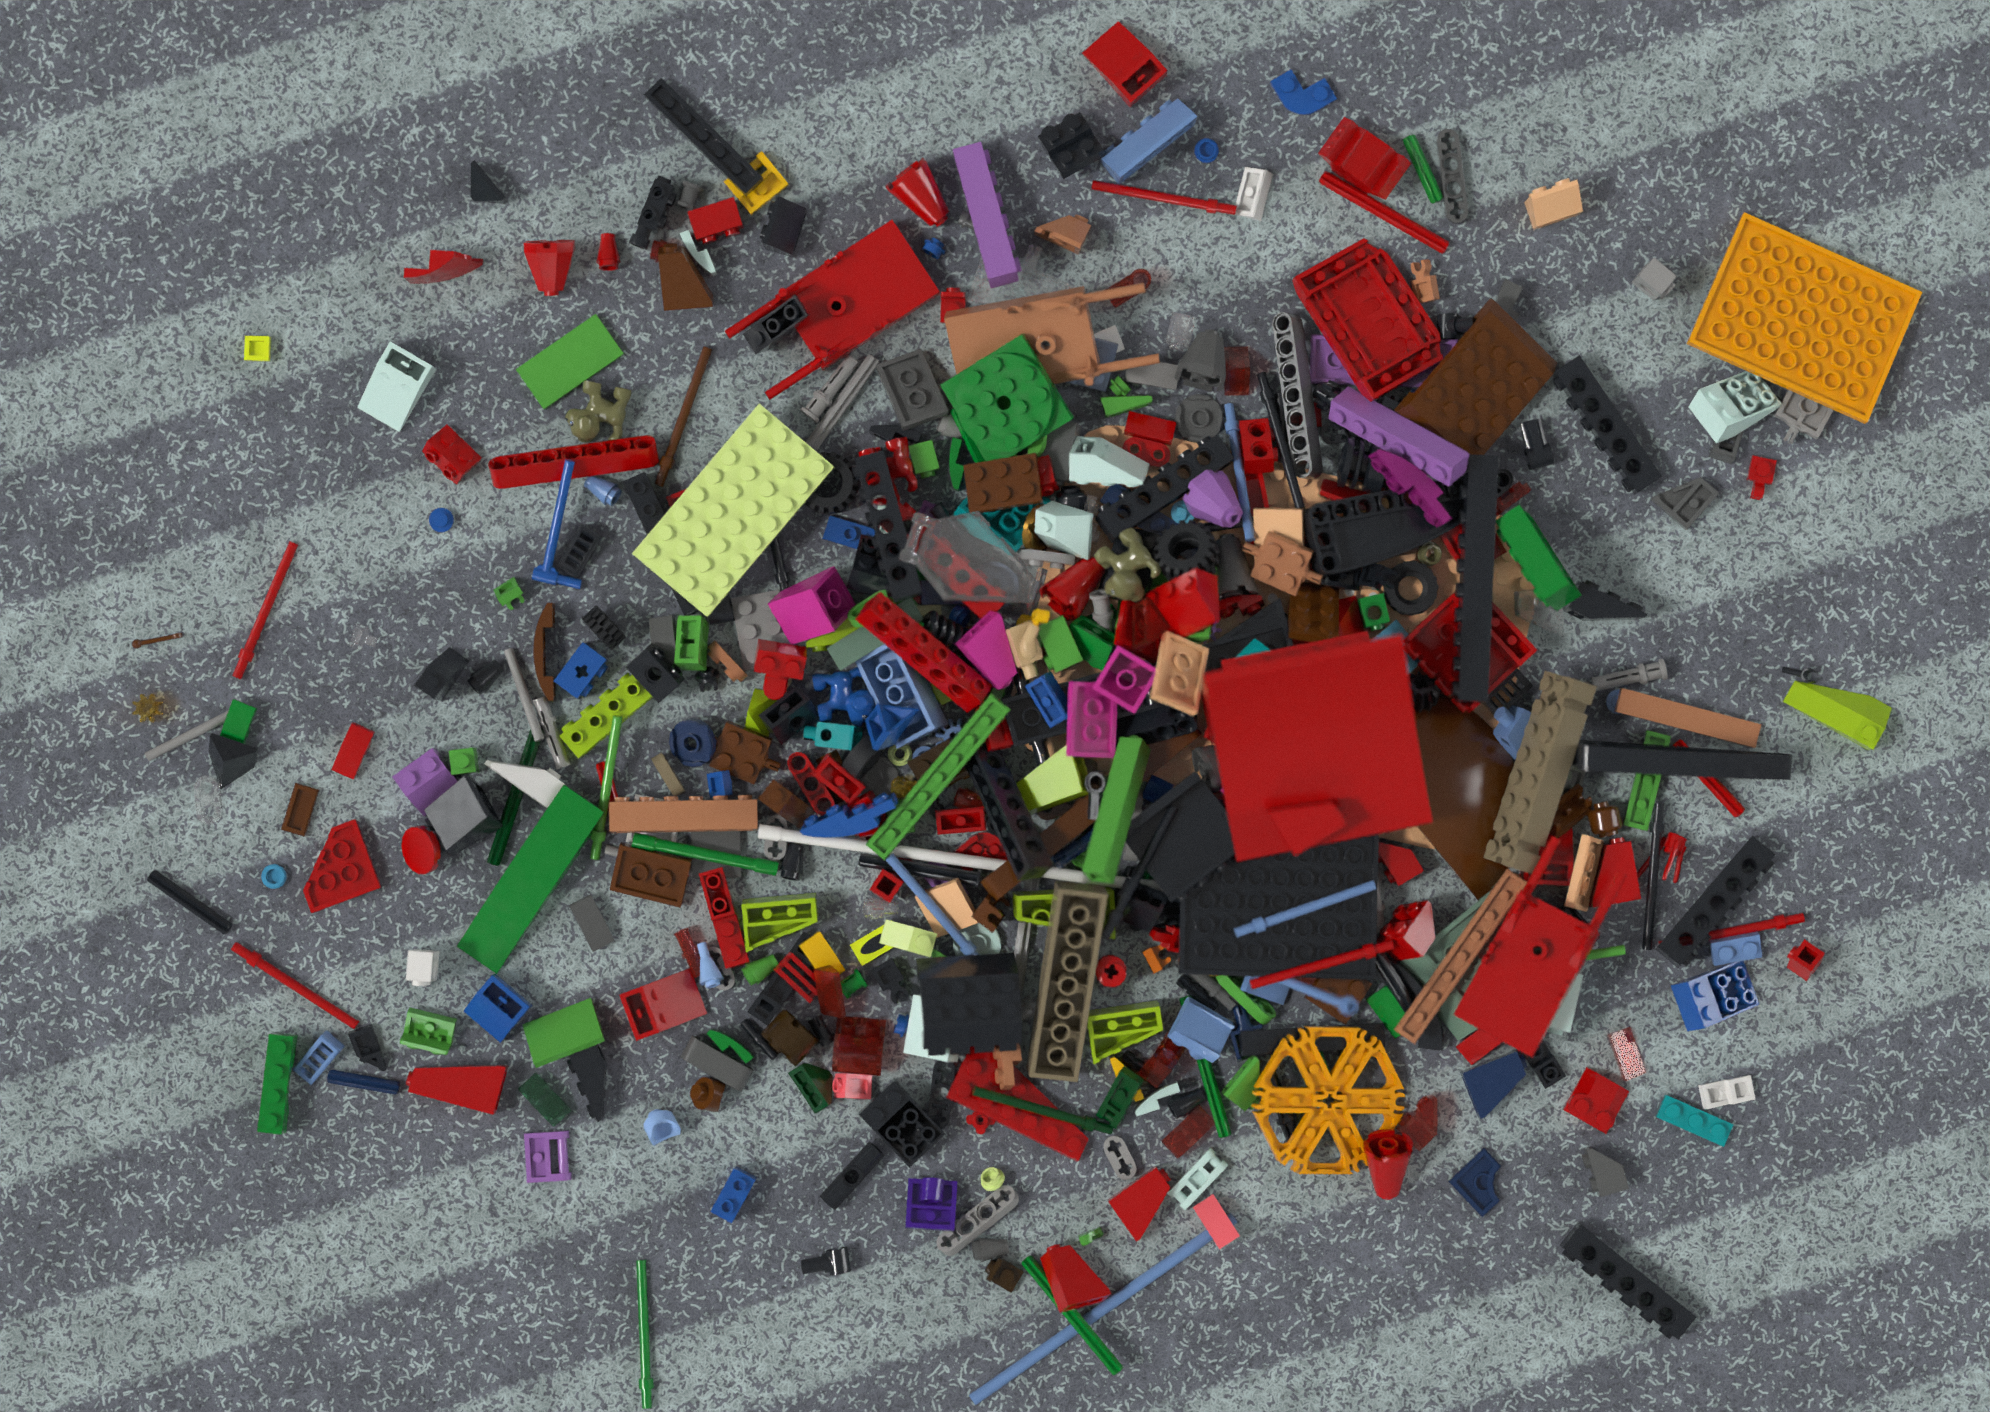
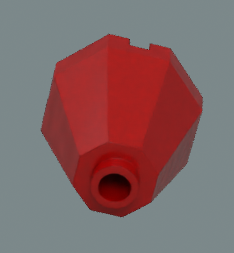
[524,239,575,296]

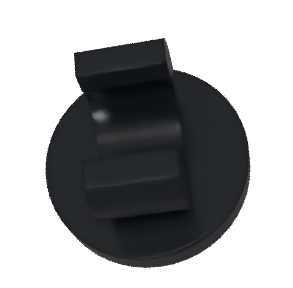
[695,666,720,692]

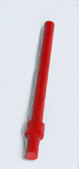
[1091,180,1237,215]
[232,541,298,679]
[1658,913,1805,946]
[1249,940,1394,989]
[231,942,360,1029]

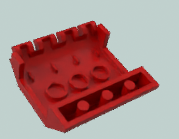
[1403,592,1537,713]

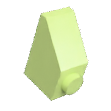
[879,920,937,957]

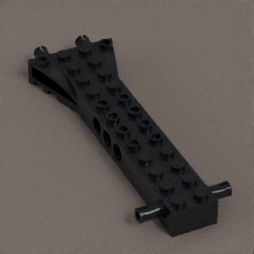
[1001,598,1293,766]

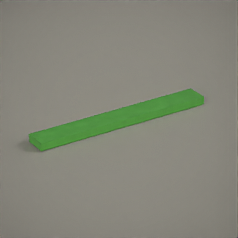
[866,693,1010,860]

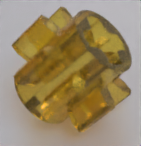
[132,694,163,723]

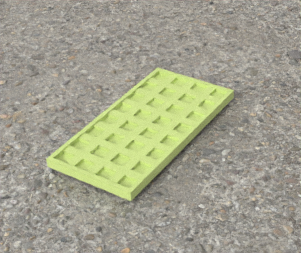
[632,404,835,617]

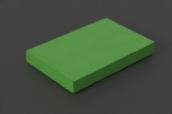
[522,998,605,1068]

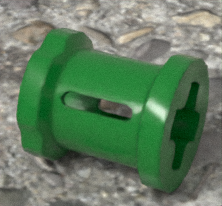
[836,968,868,999]

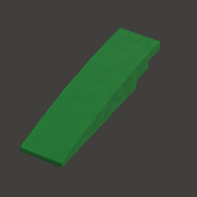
[457,785,605,974]

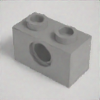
[1631,257,1677,301]

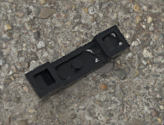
[748,932,811,1026]

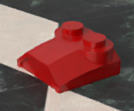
[1562,1067,1629,1134]

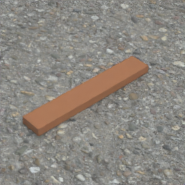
[1614,688,1761,748]

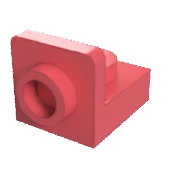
[832,1073,872,1099]

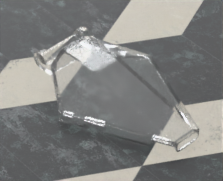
[899,511,1040,603]

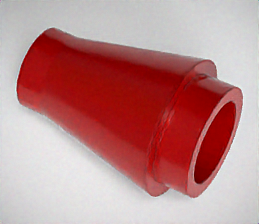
[596,233,621,271]

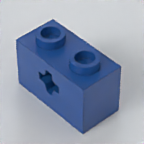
[554,642,608,699]
[710,1166,757,1223]

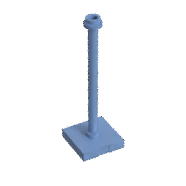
[1240,976,1358,1015]

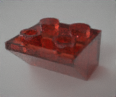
[832,1015,886,1076]

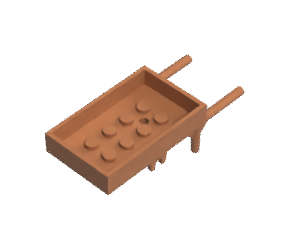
[944,283,1160,386]

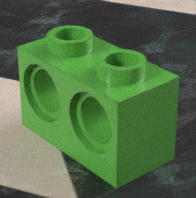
[674,616,709,671]

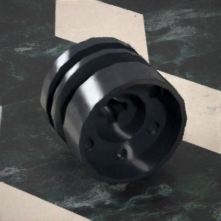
[1336,436,1385,493]

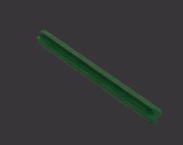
[487,728,544,866]

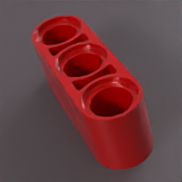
[787,752,836,815]

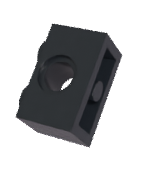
[626,643,685,703]
[759,685,819,745]

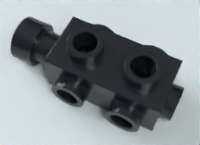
[629,175,677,250]

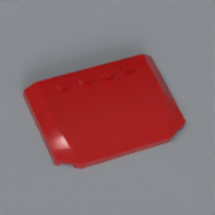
[1292,238,1443,402]

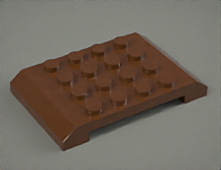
[1394,299,1557,455]

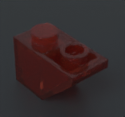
[1138,1030,1186,1088]
[1397,1095,1438,1152]

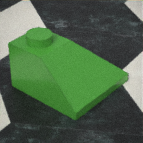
[1221,1055,1261,1111]

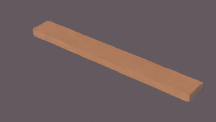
[1394,868,1527,1044]

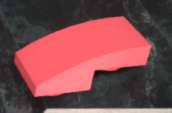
[1193,1194,1240,1249]

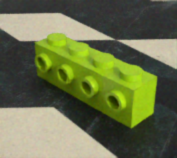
[560,672,653,759]

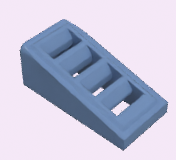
[292,1030,345,1085]

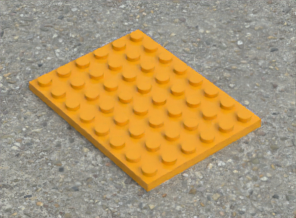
[1686,212,1922,424]

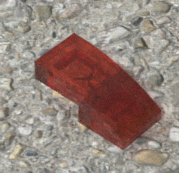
[1161,1105,1215,1159]

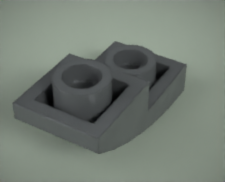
[649,615,676,671]
[569,894,615,952]

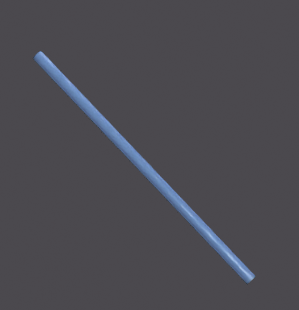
[969,1212,1238,1405]

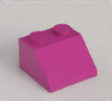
[1092,646,1156,714]

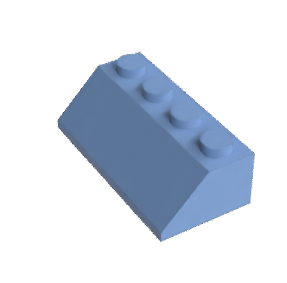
[1101,98,1197,184]

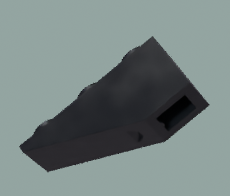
[743,294,809,354]
[567,1044,607,1122]

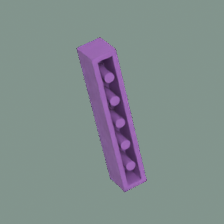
[953,142,1022,289]
[1328,386,1469,486]

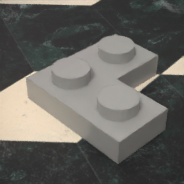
[1008,549,1075,569]

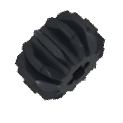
[1408,671,1441,713]

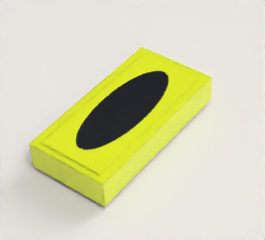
[850,920,893,966]

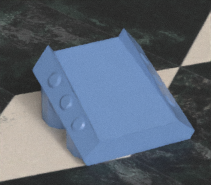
[1167,996,1235,1063]

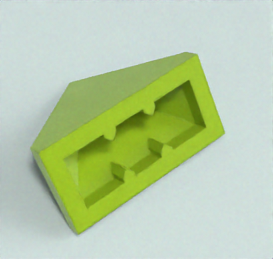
[745,688,777,736]

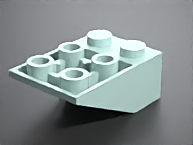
[357,342,436,432]
[1689,371,1782,444]
[1069,436,1150,487]

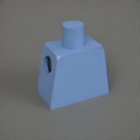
[1493,705,1531,760]

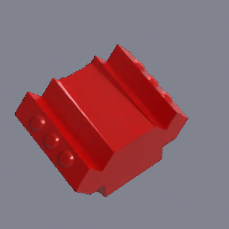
[1318,117,1411,200]

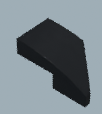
[348,1024,387,1071]

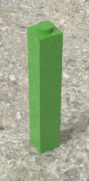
[1082,736,1151,884]

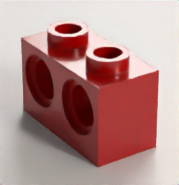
[1239,418,1278,475]

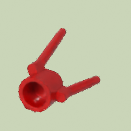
[1637,832,1687,883]

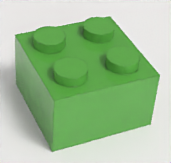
[1037,615,1083,674]

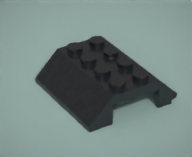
[916,953,1022,1056]

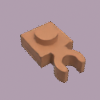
[1411,259,1440,304]

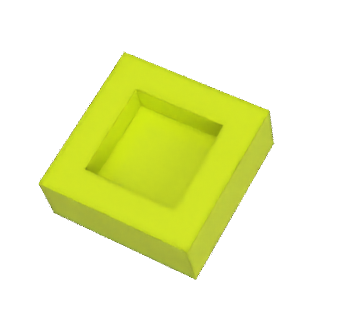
[244,336,271,362]

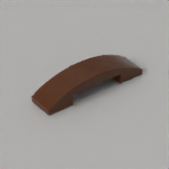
[533,603,556,701]

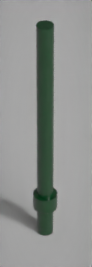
[972,1086,1113,1135]

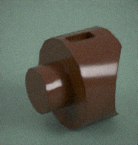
[690,1077,726,1112]

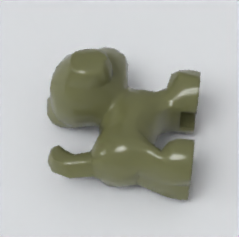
[565,380,632,443]
[1094,528,1161,602]

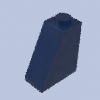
[1460,1050,1527,1119]

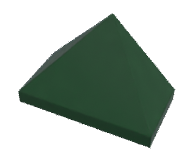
[788,1062,833,1114]

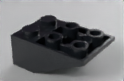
[1562,580,1647,621]
[859,1078,945,1168]

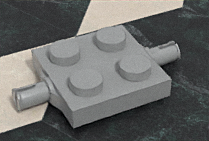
[1773,390,1833,444]

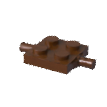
[709,720,781,784]

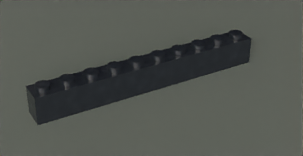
[1451,454,1499,704]

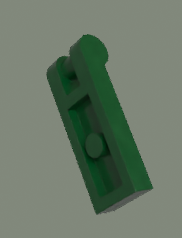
[1096,1066,1144,1130]

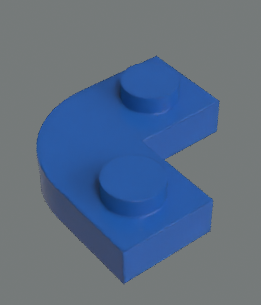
[1270,70,1337,115]

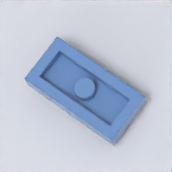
[1709,932,1762,966]

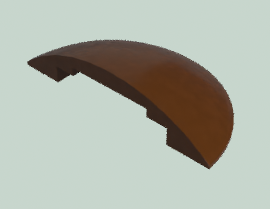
[1413,694,1514,900]

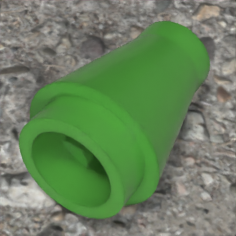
[741,954,778,986]

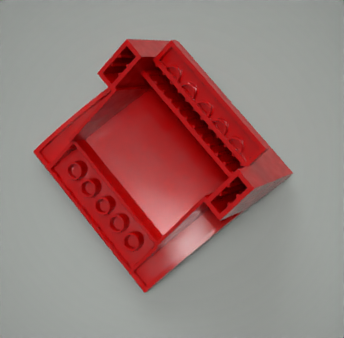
[1201,631,1433,862]

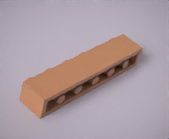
[609,795,758,833]

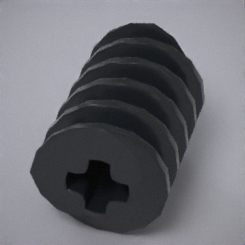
[921,610,970,658]

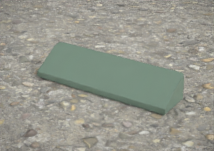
[827,598,924,671]

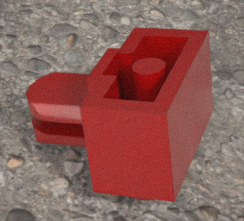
[754,639,807,700]

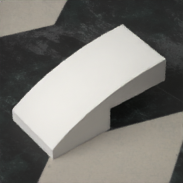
[1698,1075,1755,1109]

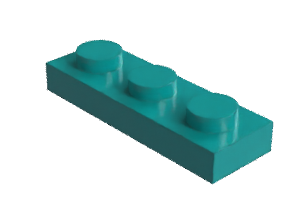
[1655,1095,1734,1147]

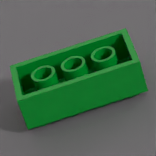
[1496,505,1581,611]

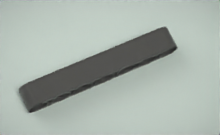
[1272,312,1323,479]

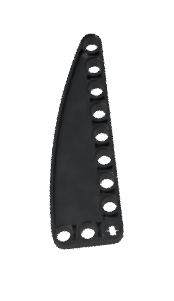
[1304,469,1514,577]
[1572,740,1793,780]

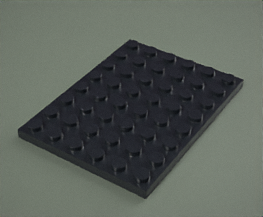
[1178,834,1379,980]

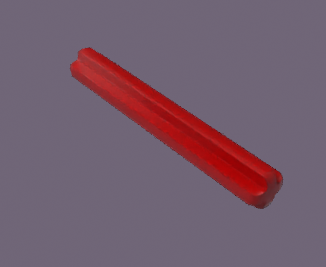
[1672,739,1745,817]

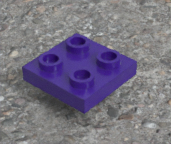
[905,1177,958,1231]

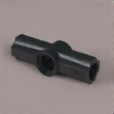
[820,1141,885,1210]

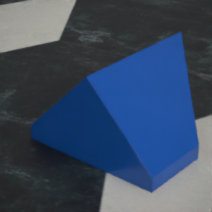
[865,703,920,751]

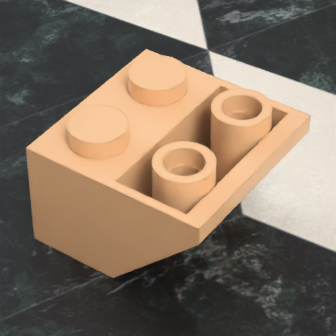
[1524,178,1583,230]

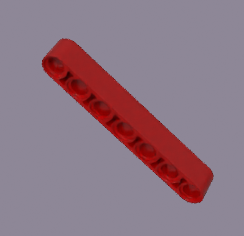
[488,435,659,489]

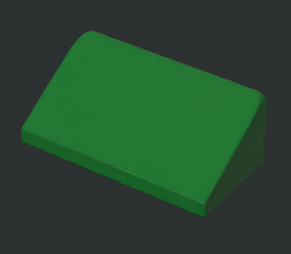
[1365,985,1405,1039]

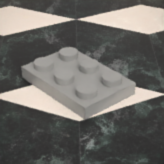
[731,590,789,671]

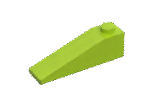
[1783,681,1892,750]

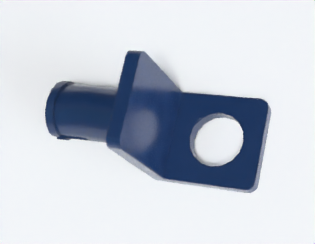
[1230,1005,1263,1062]

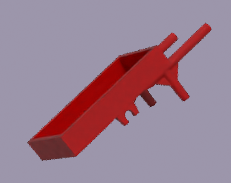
[725,220,940,400]
[1453,836,1627,1058]

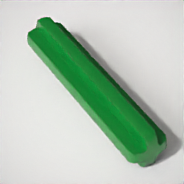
[1403,134,1443,204]

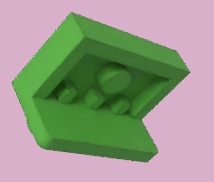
[400,1007,457,1055]

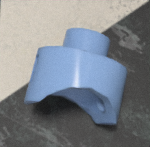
[643,1109,681,1146]

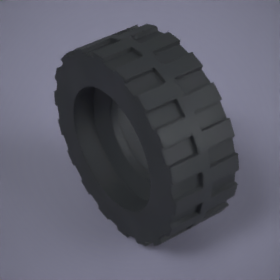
[1383,561,1439,616]

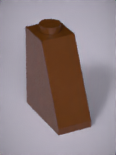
[658,243,713,311]
[758,779,814,829]

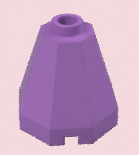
[1183,470,1243,527]

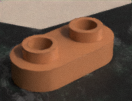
[707,640,748,682]

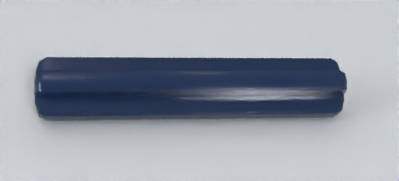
[327,1070,400,1095]

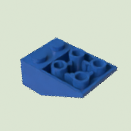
[1671,961,1760,1032]

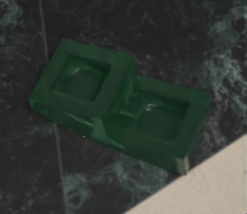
[518,1072,572,1127]

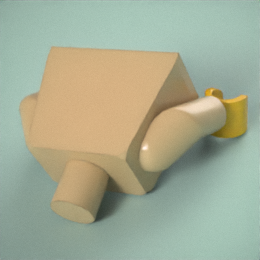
[1006,609,1050,680]

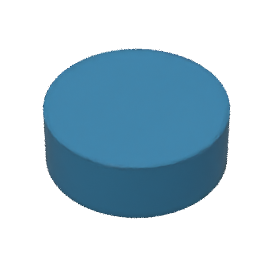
[261,864,287,889]

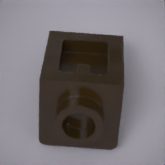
[984,1256,1024,1293]

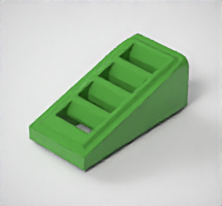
[1100,395,1153,418]

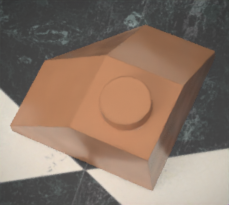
[1034,214,1091,255]

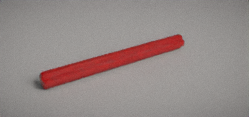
[1319,171,1449,253]

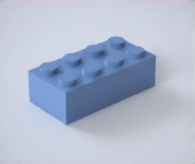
[855,644,948,749]

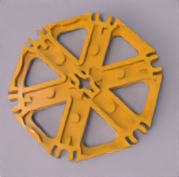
[1252,1026,1405,1174]

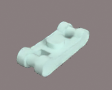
[1167,1147,1228,1210]

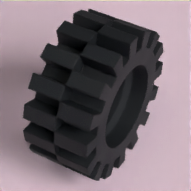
[582,606,626,650]

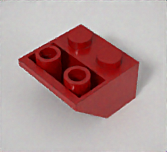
[1376,901,1435,961]

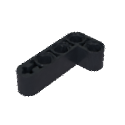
[1116,705,1198,749]

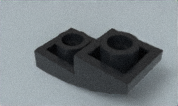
[1522,1040,1566,1089]

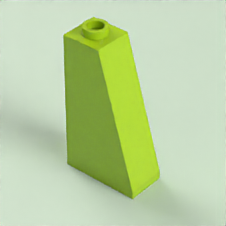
[1016,746,1089,815]

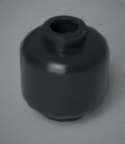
[1055,485,1088,512]

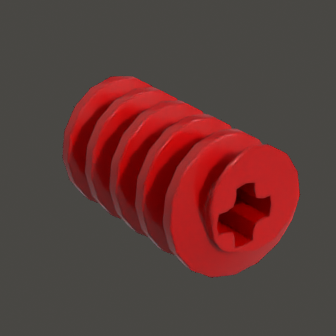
[1095,955,1127,987]

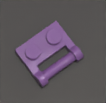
[524,1130,572,1183]

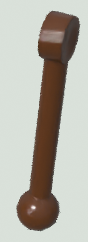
[132,633,183,649]

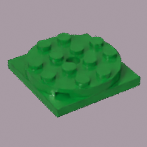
[940,334,1074,461]

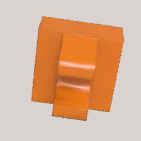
[1142,945,1171,974]

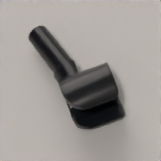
[1782,667,1818,684]

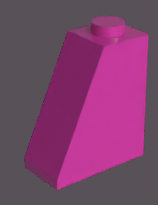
[955,611,1017,690]

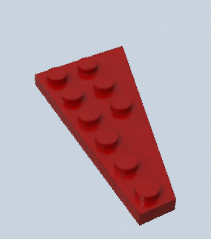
[946,1046,1089,1162]

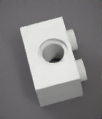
[406,949,439,986]

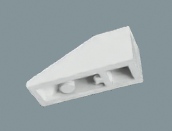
[484,760,565,808]

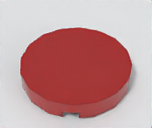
[401,825,441,874]

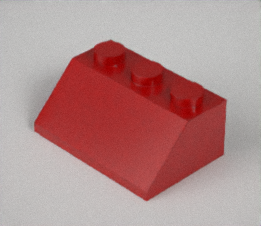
[1145,568,1219,639]

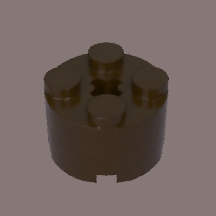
[761,1009,819,1067]

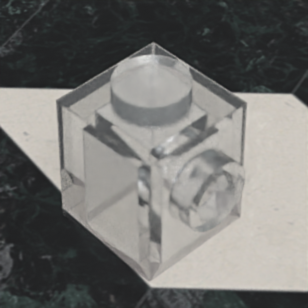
[1165,312,1196,351]

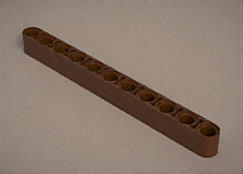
[980,727,1202,902]

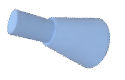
[697,942,724,989]

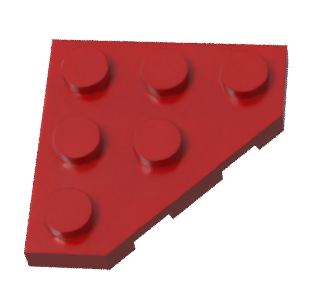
[303,819,382,913]

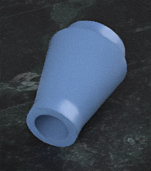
[584,476,622,506]

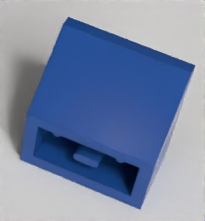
[464,974,533,1043]

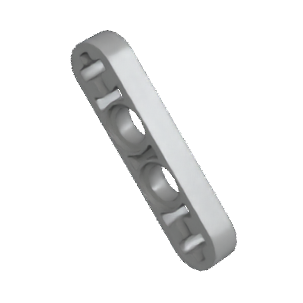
[937,1185,1019,1256]

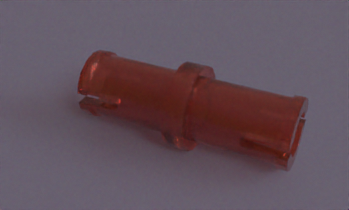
[674,927,701,978]

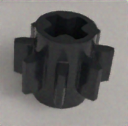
[1313,380,1342,412]

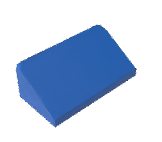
[1025,671,1068,728]

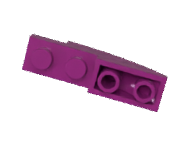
[1368,449,1451,528]

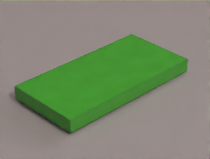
[516,314,624,410]

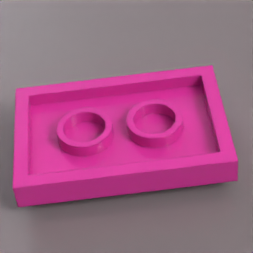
[1066,682,1117,758]

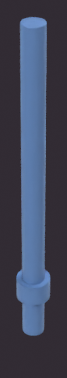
[1224,403,1255,542]
[885,853,980,956]
[1234,880,1376,938]

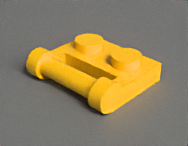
[724,151,789,216]

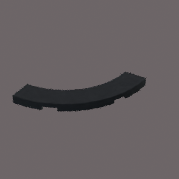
[1375,957,1444,1051]

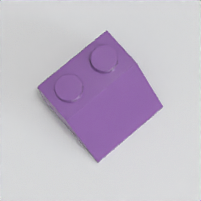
[392,748,459,817]

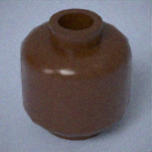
[1587,801,1622,838]

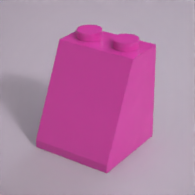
[768,566,856,645]

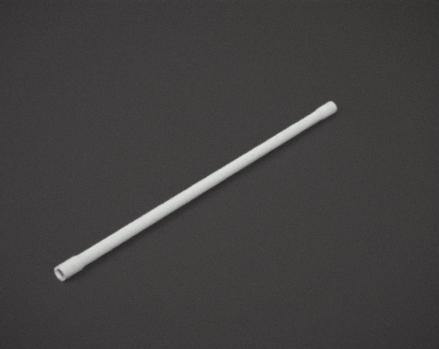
[758,824,1163,892]

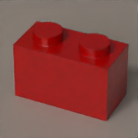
[687,197,744,245]

